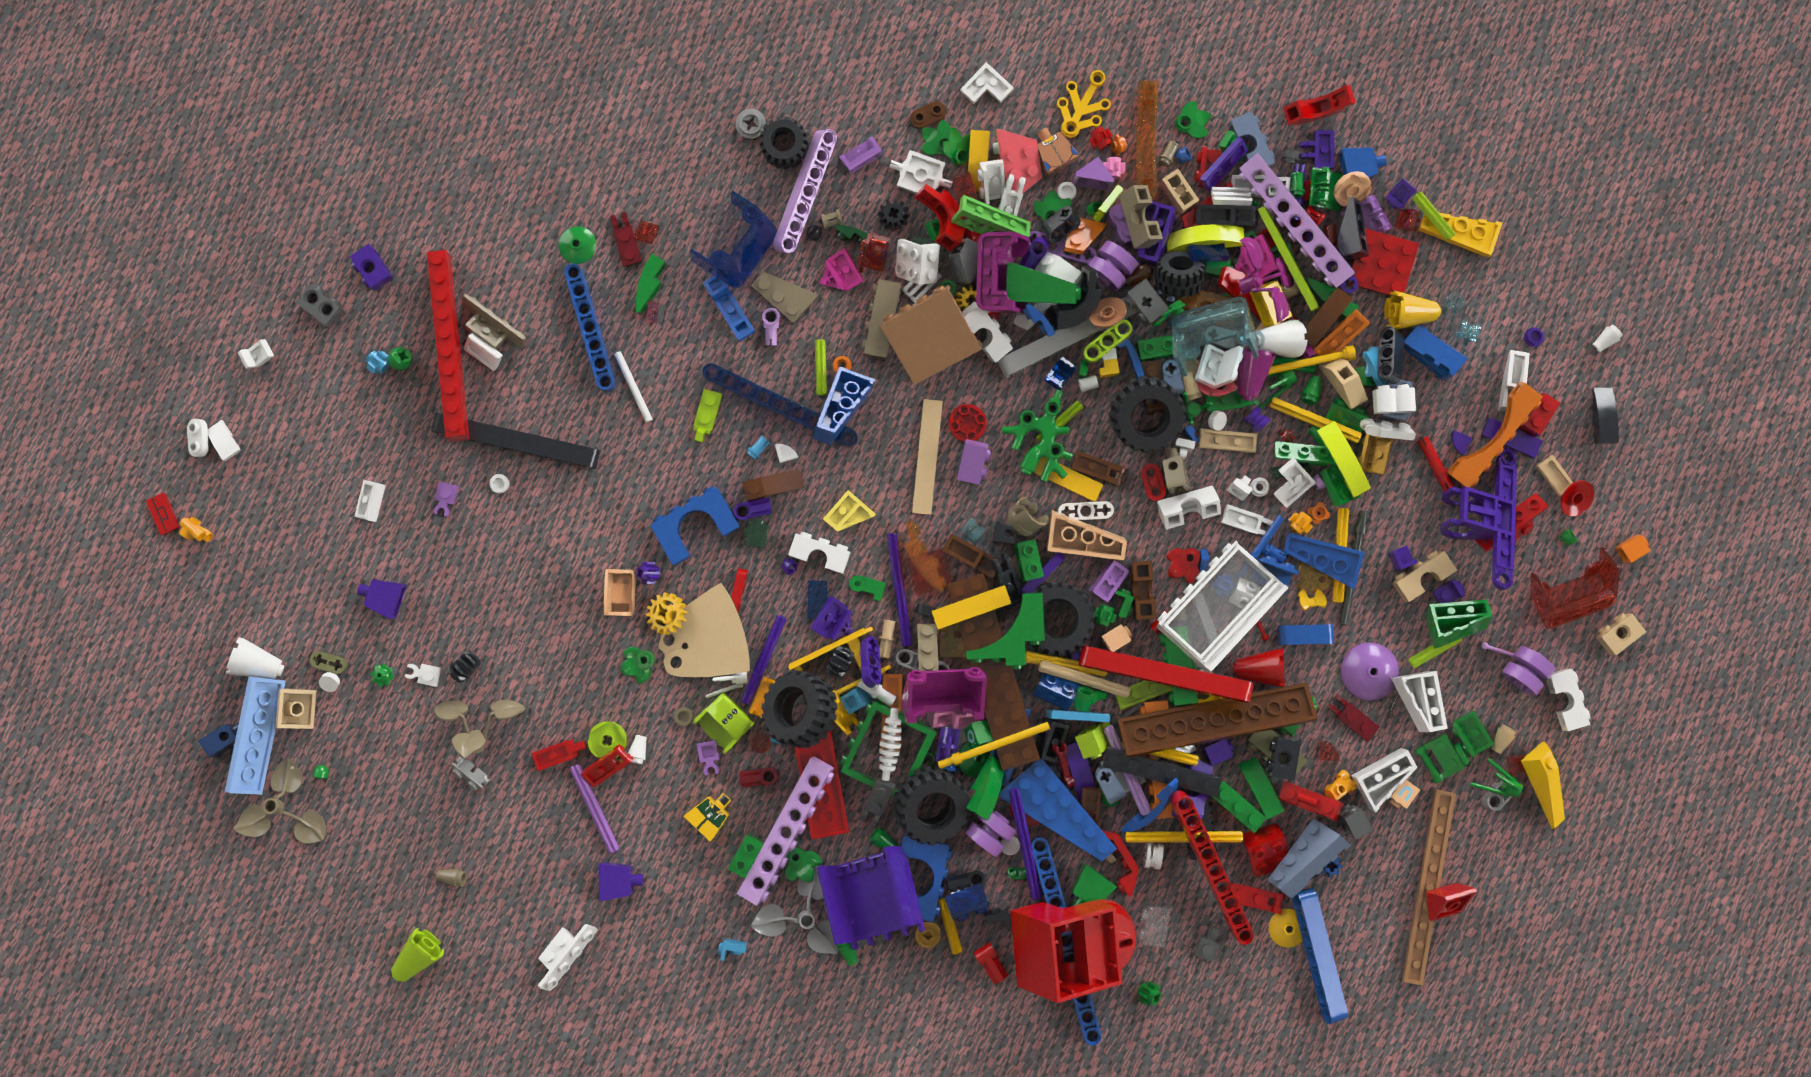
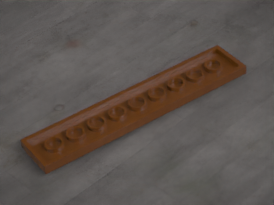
[947,573,1040,770]
[1117,682,1318,758]

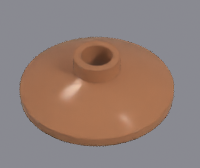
[1089,297,1127,328]

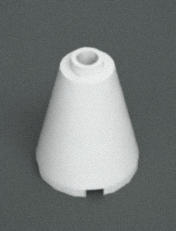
[1252,320,1307,358]
[226,637,285,679]

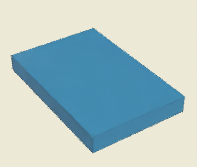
[1045,709,1110,722]

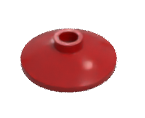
[1560,480,1594,516]

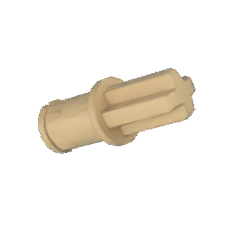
[879,619,896,658]

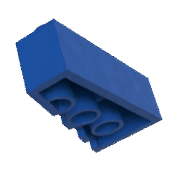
[813,367,875,445]

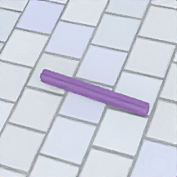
[570,764,619,854]

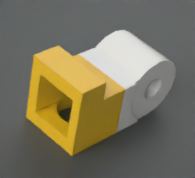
[1097,340,1120,378]

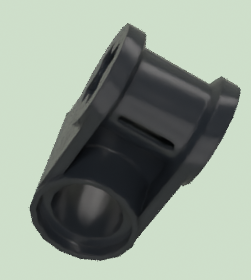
[1042,206,1081,243]

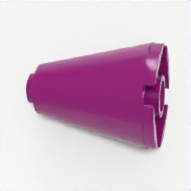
[1237,347,1276,401]

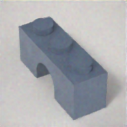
[1228,111,1275,174]

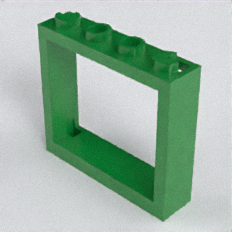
[839,700,937,797]

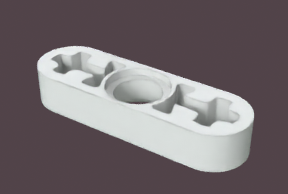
[1058,501,1114,520]

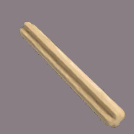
[1038,660,1130,698]

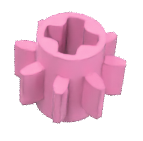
[1103,157,1125,179]

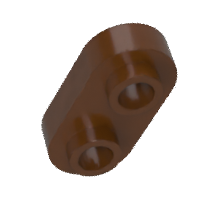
[910,101,946,129]

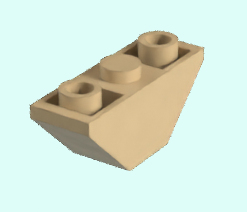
[1318,358,1368,410]

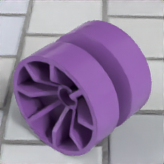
[1087,241,1138,292]
[1501,646,1556,697]
[965,810,1017,857]

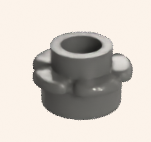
[1281,149,1300,163]

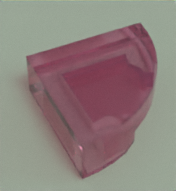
[648,301,658,323]

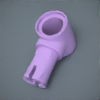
[762,308,781,345]

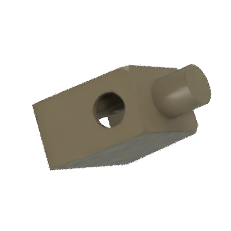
[1162,448,1191,495]

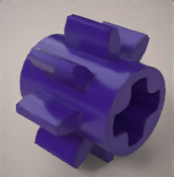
[636,562,660,585]

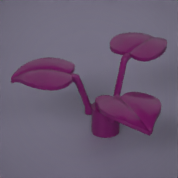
[1239,237,1294,323]

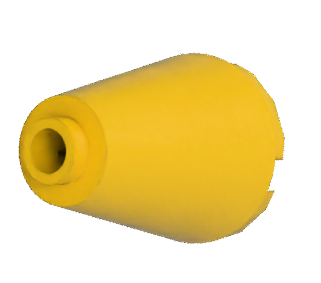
[1384,291,1441,330]

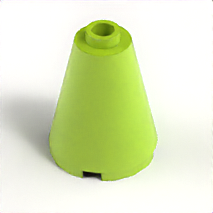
[391,928,444,982]

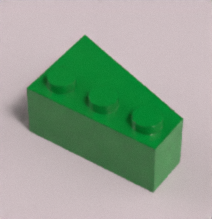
[1425,600,1492,649]

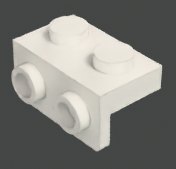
[977,159,1005,205]

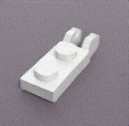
[998,174,1025,216]
[1360,418,1416,440]
[1220,504,1273,536]

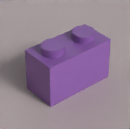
[957,439,991,485]

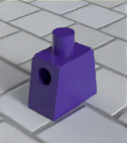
[357,580,407,619]
[598,862,644,901]

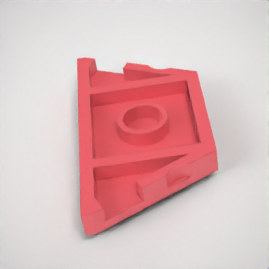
[996,129,1042,193]

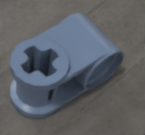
[1161,360,1184,395]
[1095,766,1127,805]

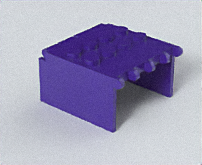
[817,846,925,950]

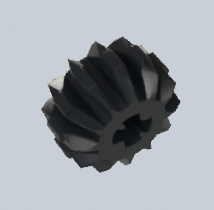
[878,198,910,232]
[826,646,854,679]
[448,651,481,683]

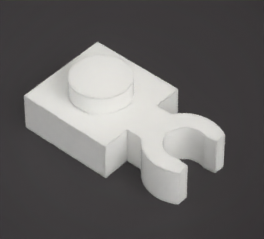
[405,664,441,687]

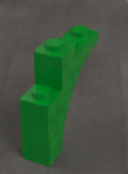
[966,593,1045,669]

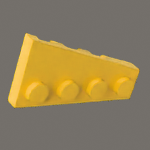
[1418,213,1503,258]

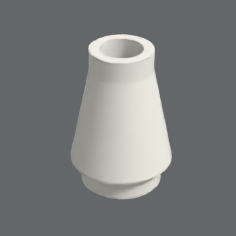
[1592,325,1623,352]
[628,735,647,765]

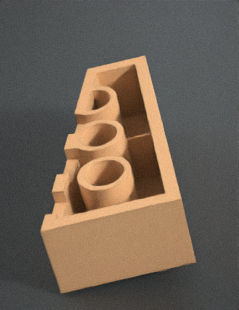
[1046,510,1127,560]

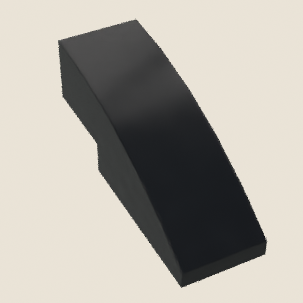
[1196,205,1259,226]
[1592,387,1619,444]

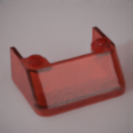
[1530,547,1620,629]

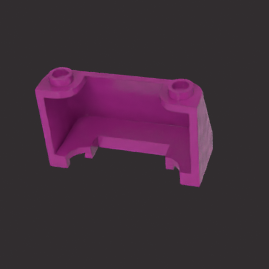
[976,232,1029,315]
[901,667,987,723]

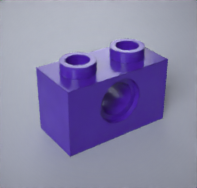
[350,244,394,291]

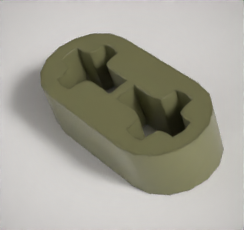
[310,651,348,674]

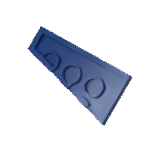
[1284,533,1365,590]

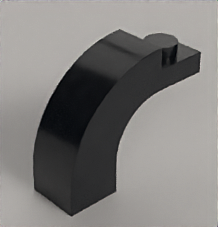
[1050,266,1102,330]

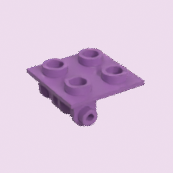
[1341,195,1393,233]

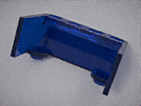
[690,191,777,288]

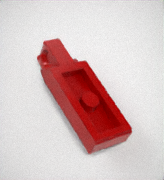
[531,739,587,772]

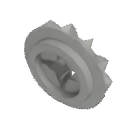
[736,109,766,139]

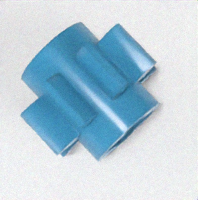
[365,351,389,374]

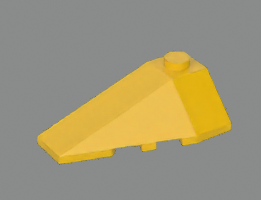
[1521,742,1565,829]

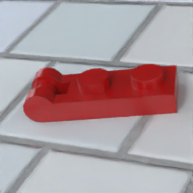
[581,744,633,788]
[1228,882,1285,914]

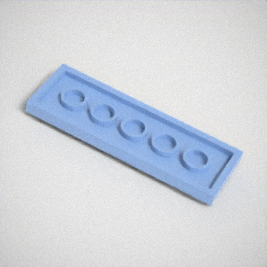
[225,676,286,795]

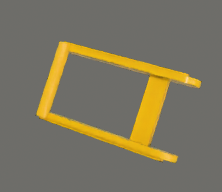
[788,626,891,695]

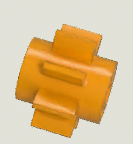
[1289,511,1313,535]

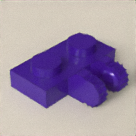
[1299,130,1334,170]

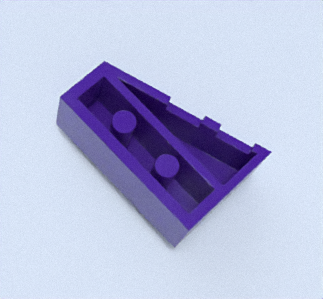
[1138,201,1177,266]

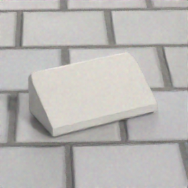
[354,480,386,522]

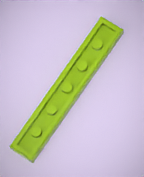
[1257,206,1319,312]

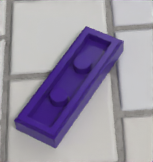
[1200,137,1248,192]
[1481,418,1543,459]

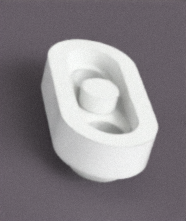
[187,419,209,457]

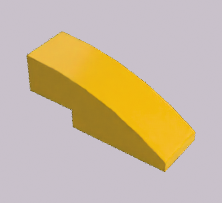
[966,130,990,192]

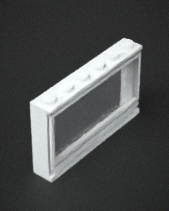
[1156,541,1288,673]

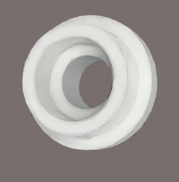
[1250,477,1269,497]

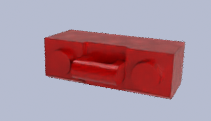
[1278,781,1344,821]

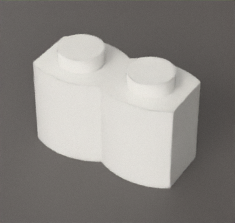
[1372,384,1416,414]

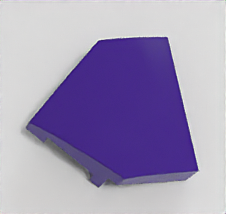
[810,596,854,640]

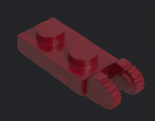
[610,212,642,267]
[1326,694,1380,742]

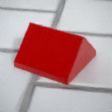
[1426,883,1477,922]

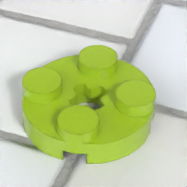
[588,721,627,758]

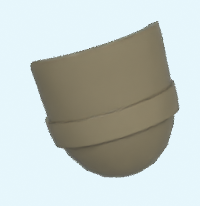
[1007,497,1049,536]

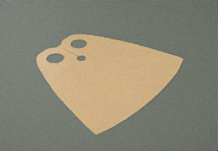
[658,583,750,677]

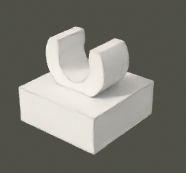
[1173,438,1196,460]
[1227,475,1253,501]

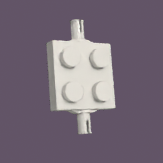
[889,150,953,194]

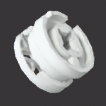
[1143,842,1164,870]

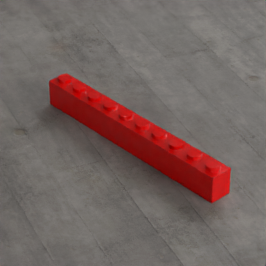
[427,250,470,442]

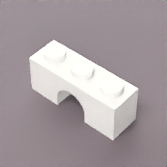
[962,302,1013,363]
[1157,485,1221,530]
[788,531,851,574]
[1546,669,1590,731]

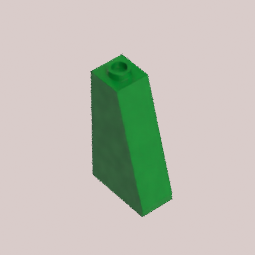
[1006,262,1081,304]

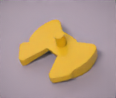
[1298,589,1327,611]

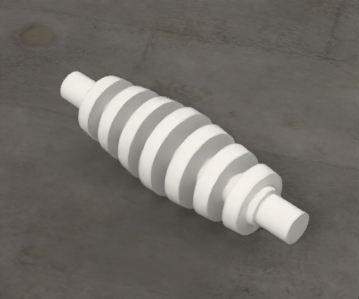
[879,708,901,781]

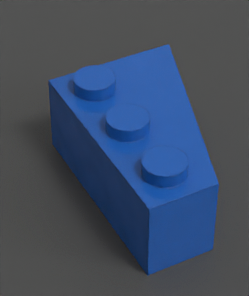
[1404,325,1468,381]

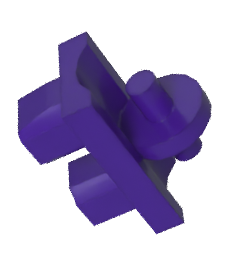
[935,726,960,762]

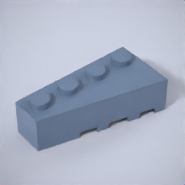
[1268,818,1351,899]

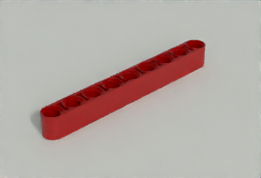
[1078,646,1254,703]
[1170,791,1254,945]

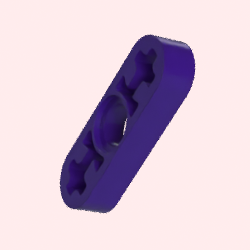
[1021,552,1065,594]
[860,636,881,688]

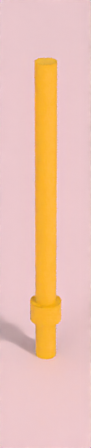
[938,722,1050,769]

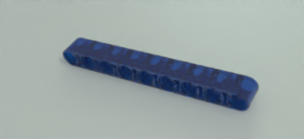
[702,363,858,448]

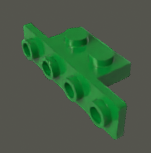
[1274,441,1337,467]

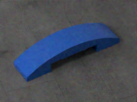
[703,273,755,342]
[1117,330,1144,403]
[1120,778,1179,832]

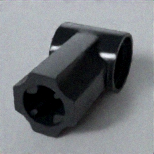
[947,871,987,894]

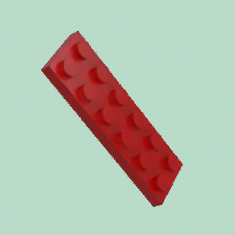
[794,723,850,840]

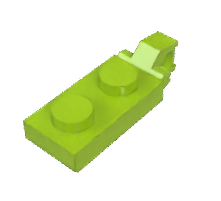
[693,389,723,443]

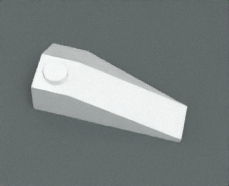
[1014,252,1081,330]

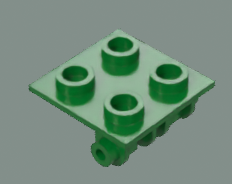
[1309,167,1343,212]

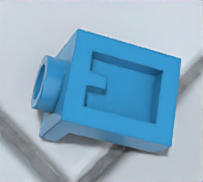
[718,938,748,961]

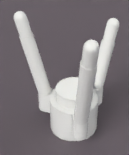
[706,672,748,698]

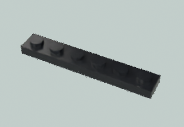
[1103,746,1222,797]

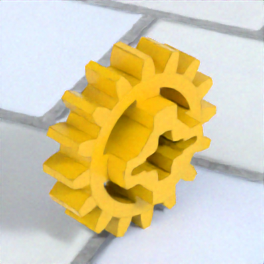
[646,593,688,635]

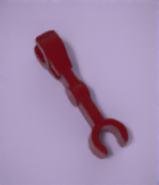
[1052,741,1075,788]

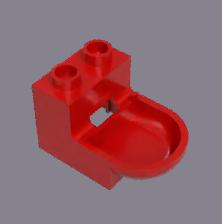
[1010,899,1136,1003]

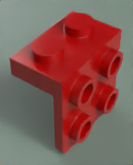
[1242,823,1288,877]

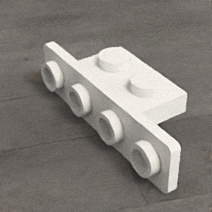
[538,924,598,991]

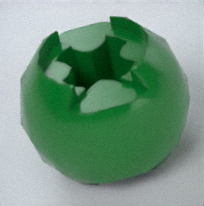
[388,347,412,371]

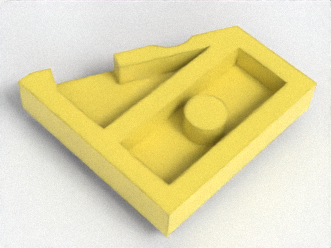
[823,490,876,532]

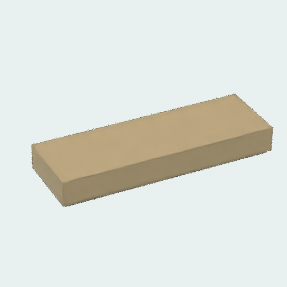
[1198,428,1257,453]

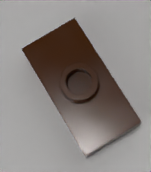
[1080,787,1102,825]

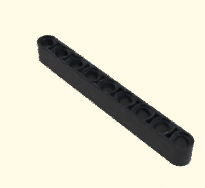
[431,413,600,469]

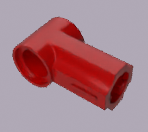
[973,942,1008,984]

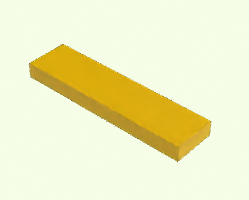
[1034,457,1103,502]
[932,585,1011,630]

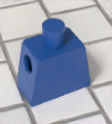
[1338,147,1386,179]

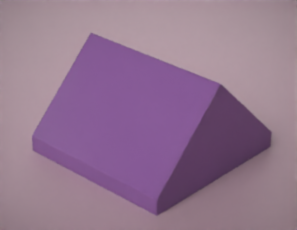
[1073,157,1114,191]

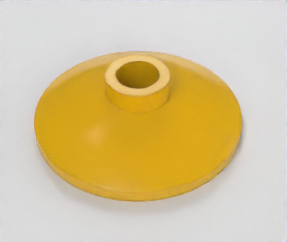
[1268,909,1303,948]

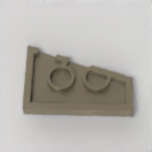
[751,271,819,324]

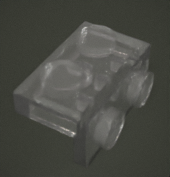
[1138,904,1171,948]

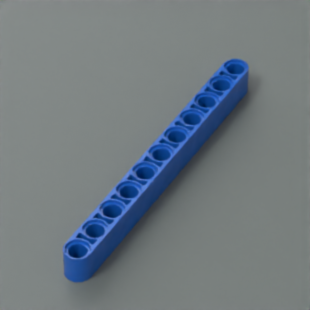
[1031,836,1102,1046]

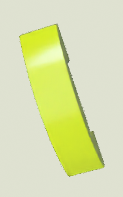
[1167,224,1244,253]
[1317,421,1371,498]

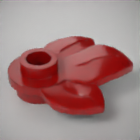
[1166,548,1200,584]

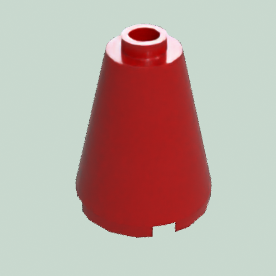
[1233,648,1285,687]

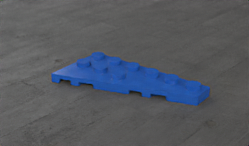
[999,758,1117,861]

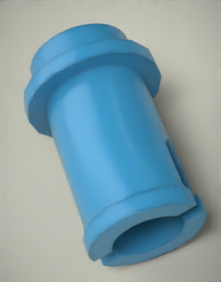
[747,435,770,460]

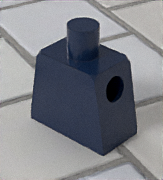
[198,723,239,758]

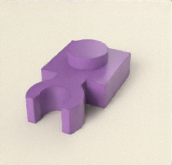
[434,481,459,517]
[697,740,720,775]

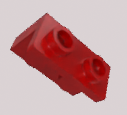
[1194,146,1222,188]

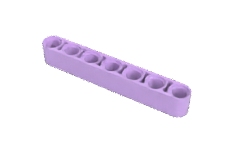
[773,129,837,253]

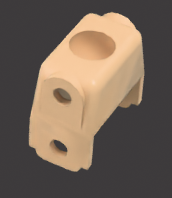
[604,569,636,616]

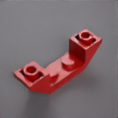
[1101,829,1139,897]

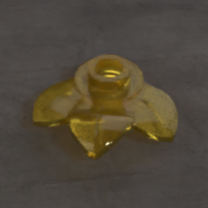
[1296,562,1332,592]

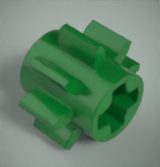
[1094,604,1117,627]
[1137,981,1161,1007]

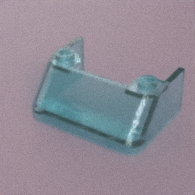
[1172,297,1259,377]

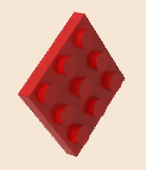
[1347,228,1419,296]

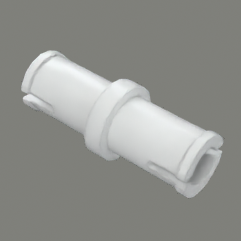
[857,678,896,707]

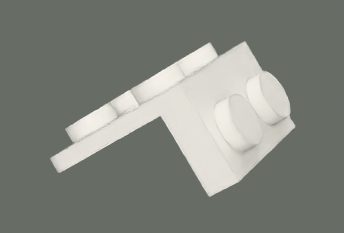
[895,239,940,285]
[1195,344,1243,389]

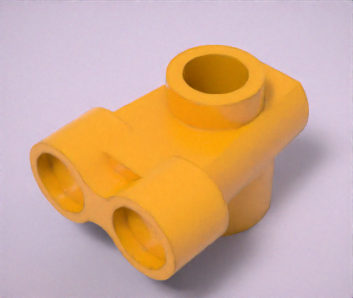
[179,517,213,542]
[1324,770,1357,801]

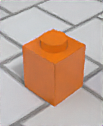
[1615,535,1651,564]

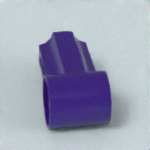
[1019,237,1049,270]
[734,497,772,520]

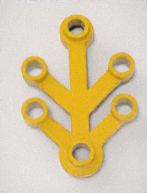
[1057,70,1111,138]

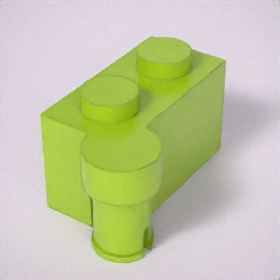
[1075,722,1111,759]

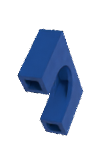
[650,486,741,566]
[901,834,952,922]

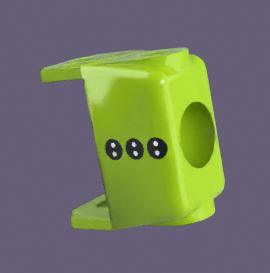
[693,692,755,754]

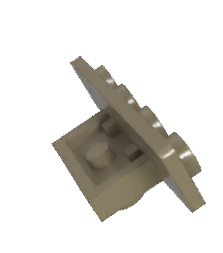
[462,294,526,350]

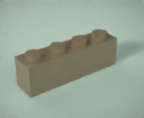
[861,279,901,360]

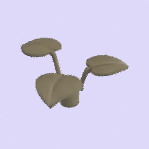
[434,700,526,760]
[233,758,326,844]

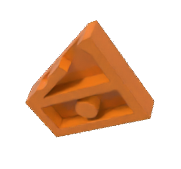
[1064,218,1107,255]

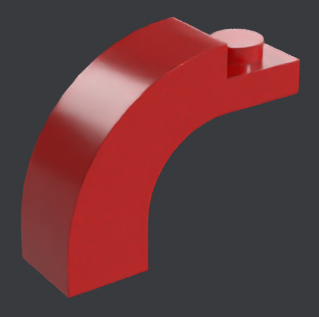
[1283,85,1356,126]
[915,184,965,252]

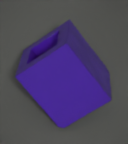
[1388,546,1418,570]

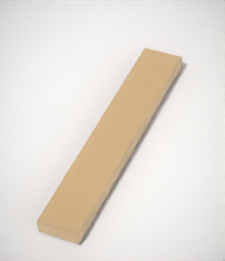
[912,399,943,515]

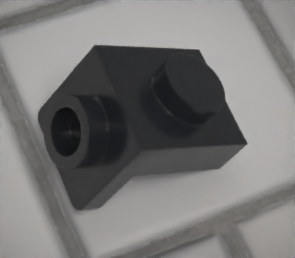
[985,907,1012,931]

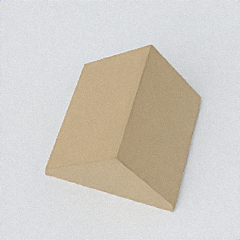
[275,688,317,729]

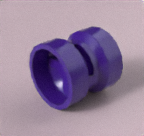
[1243,406,1270,433]

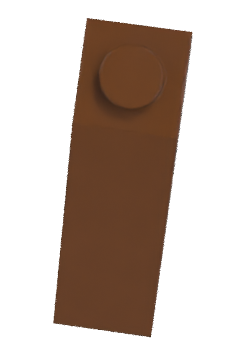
[742,469,804,502]

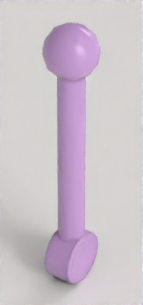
[1481,642,1516,660]

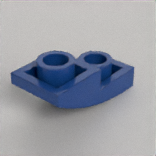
[1023,302,1056,337]

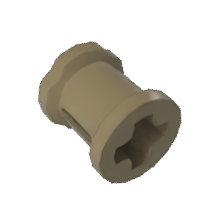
[820,209,843,231]

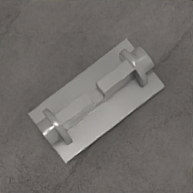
[451,756,490,792]

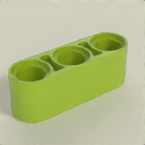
[1084,320,1132,363]

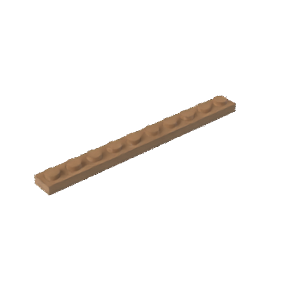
[1402,789,1456,986]

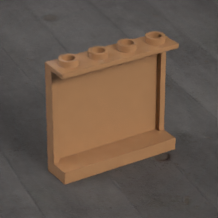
[880,285,982,385]

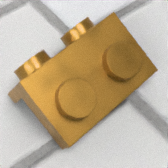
[1357,433,1393,476]

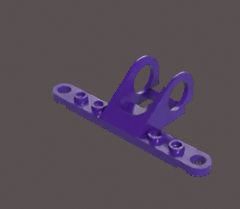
[1440,448,1517,590]

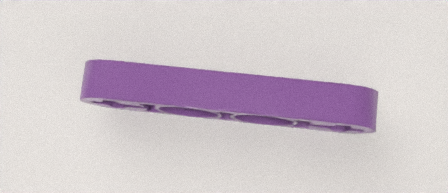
[1029,231,1097,265]

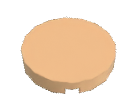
[1333,171,1372,207]

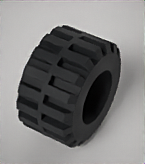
[759,116,808,169]
[1155,251,1205,298]

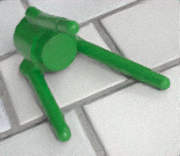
[1259,370,1297,409]
[1183,392,1213,425]
[1470,758,1523,798]

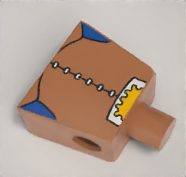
[1037,128,1079,177]

